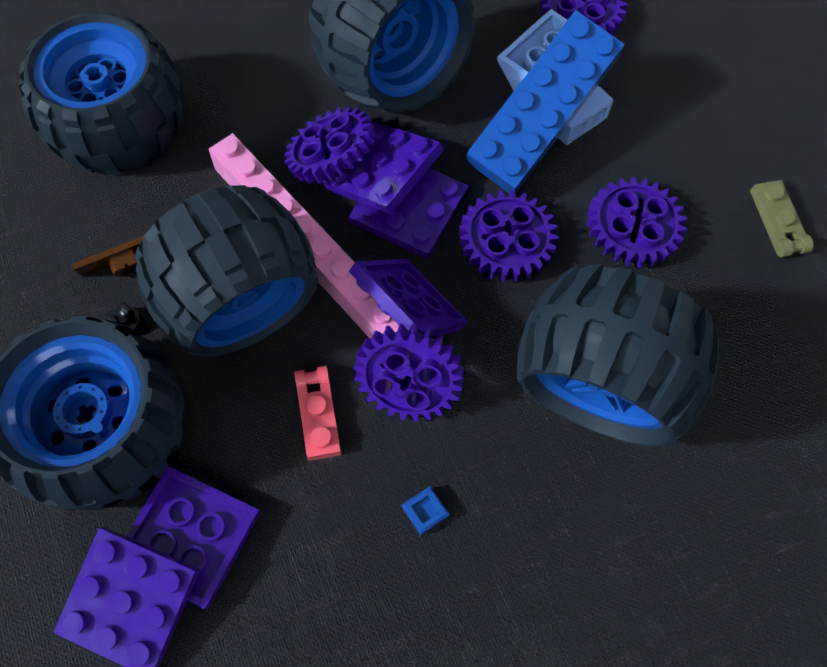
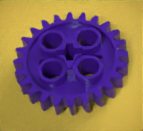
[539,0,627,35]
[284,106,376,184]
[586,177,687,268]
[459,190,558,282]
[353,323,464,422]

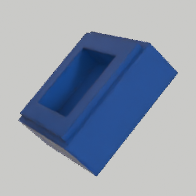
[401,486,450,536]

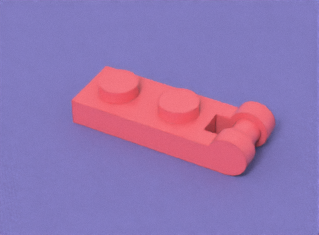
[294,365,341,461]

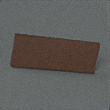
[72,235,144,277]

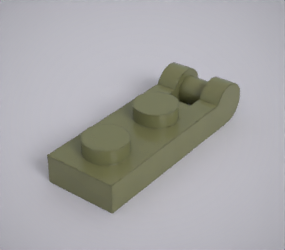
[750,180,813,258]

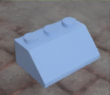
[497,9,568,91]

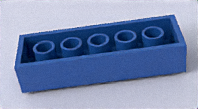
[467,10,625,194]

